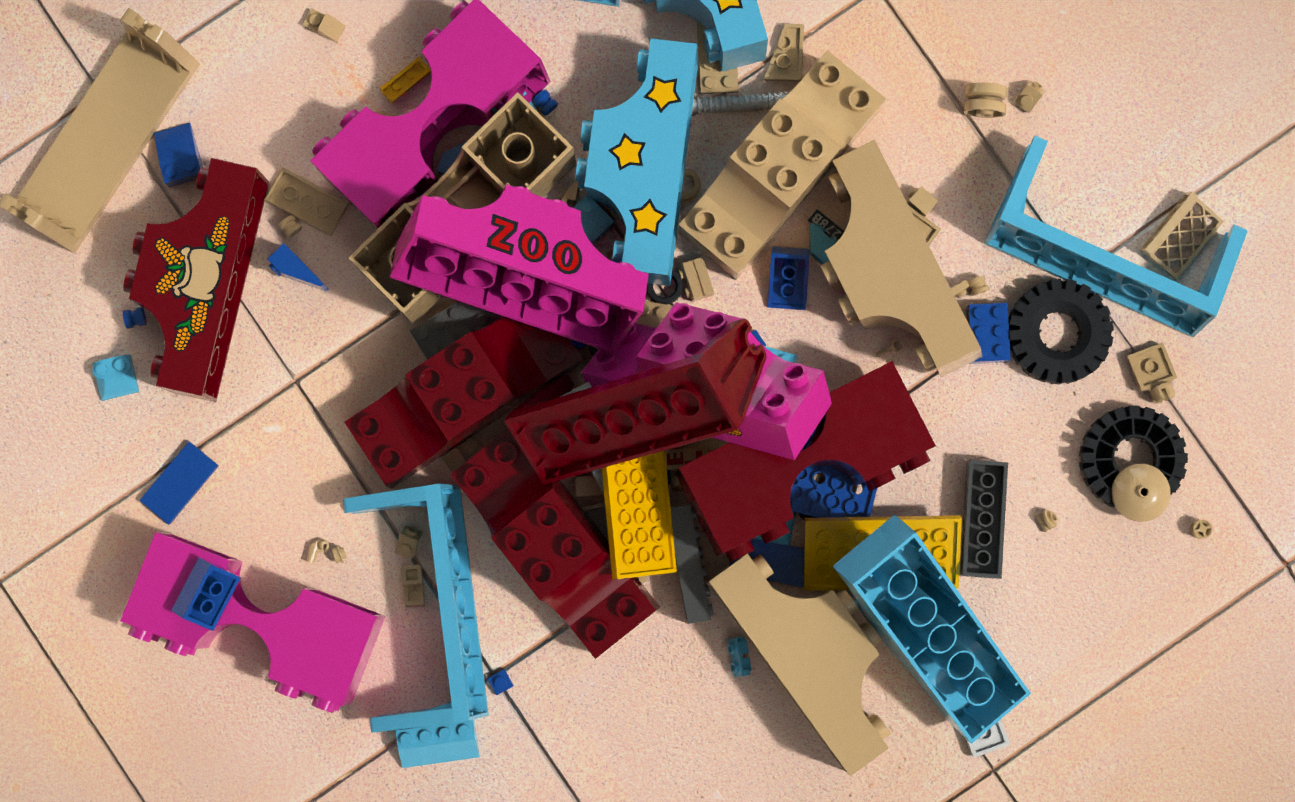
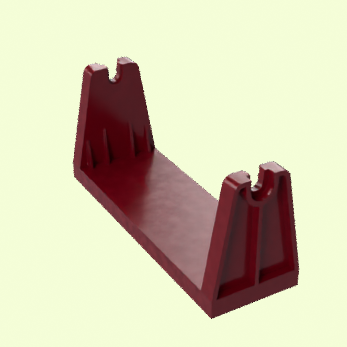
[504,319,766,485]

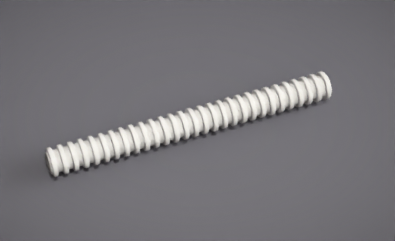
[692,92,789,114]

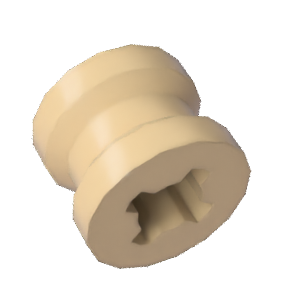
[278,215,302,239]
[967,275,990,296]
[1190,519,1213,539]

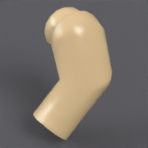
[306,539,329,563]

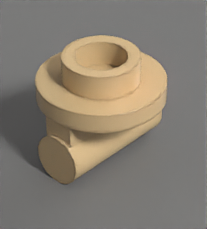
[1035,510,1058,532]

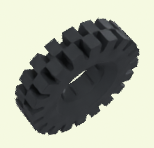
[1008,279,1114,385]
[1079,406,1188,507]

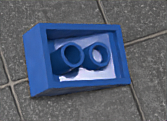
[154,123,203,188]
[267,243,329,292]
[768,246,810,310]

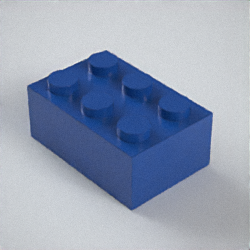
[966,303,1011,364]

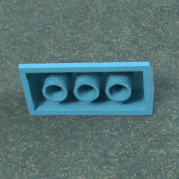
[396,720,480,768]

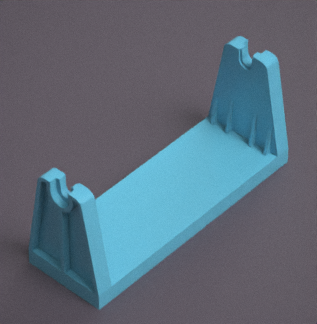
[984,135,1248,338]
[343,484,489,733]

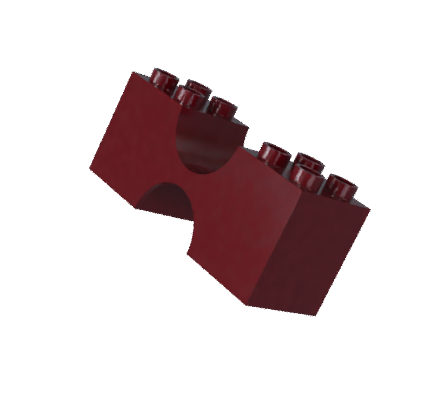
[675,361,936,562]

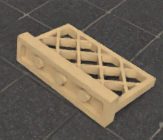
[1139,191,1224,280]

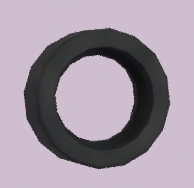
[647,269,683,305]

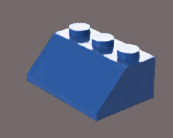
[171,557,241,631]

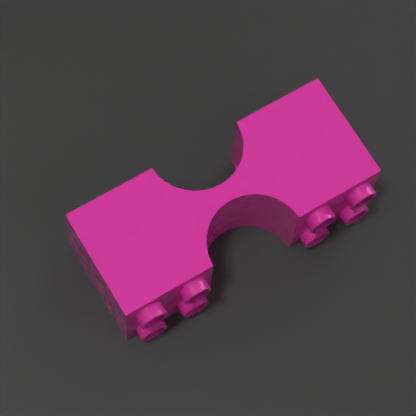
[310,0,551,229]
[120,532,386,713]

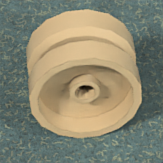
[964,82,1008,118]

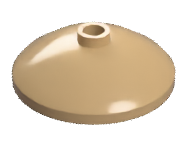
[1112,464,1170,522]

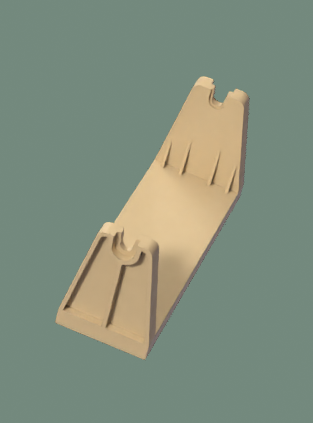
[0,8,200,253]

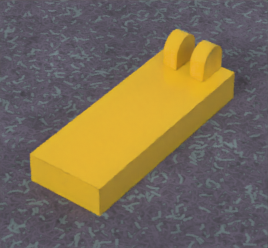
[380,57,431,104]

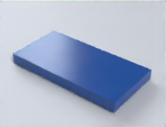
[139,441,219,525]
[729,538,804,588]

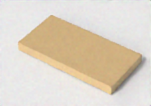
[264,167,349,236]

